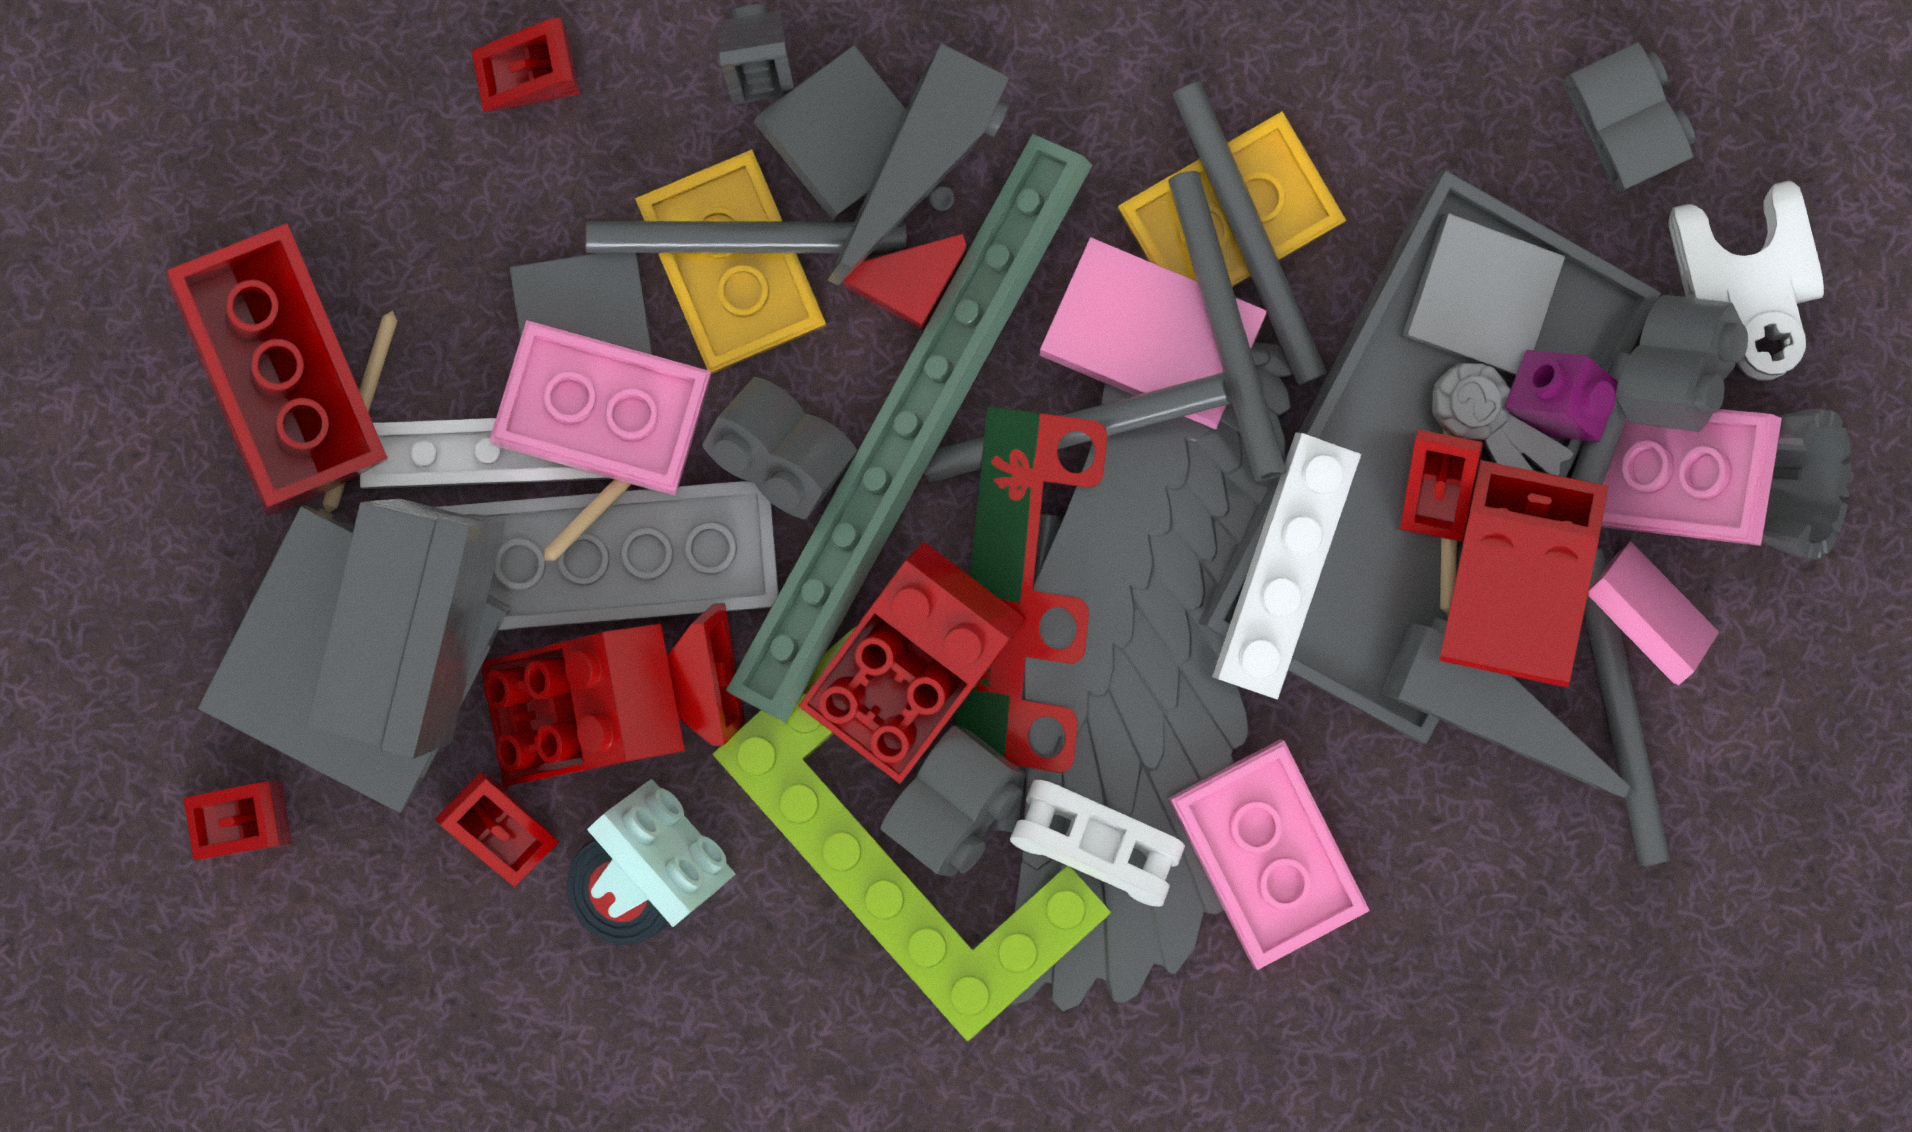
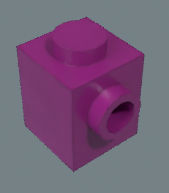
[1504,350,1618,442]

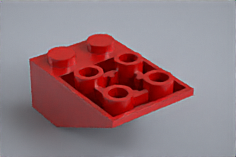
[1439,460,1609,688]
[798,541,1026,784]
[481,624,685,787]

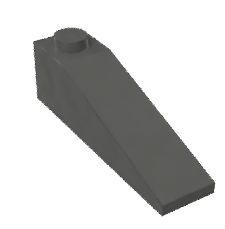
[718,4,794,105]
[828,43,1010,286]
[1381,617,1631,798]

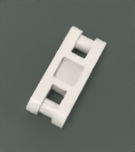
[1010,780,1185,907]

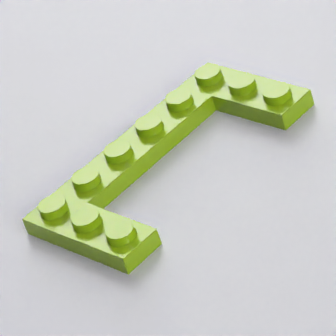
[713,627,1112,1042]

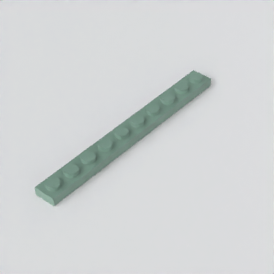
[726,134,1093,723]

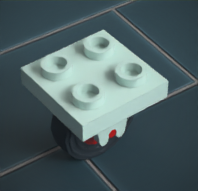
[566,779,736,945]

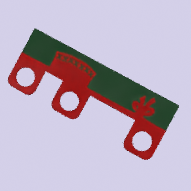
[955,406,1107,773]

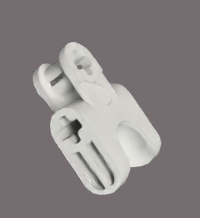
[1668,180,1824,381]

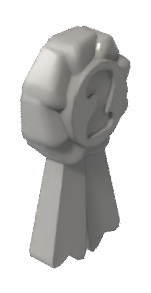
[1432,363,1573,476]

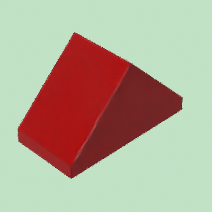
[471,18,580,112]
[843,234,966,330]
[1400,429,1483,542]
[667,603,745,746]
[435,772,559,887]
[183,781,292,861]

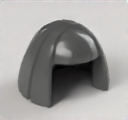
[1762,409,1851,559]

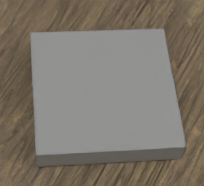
[1402,213,1565,377]

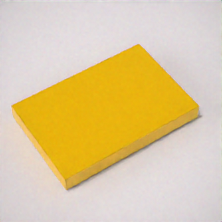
[1117,111,1346,288]
[635,149,826,374]

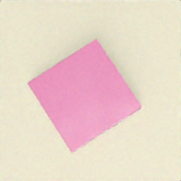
[1588,541,1719,686]

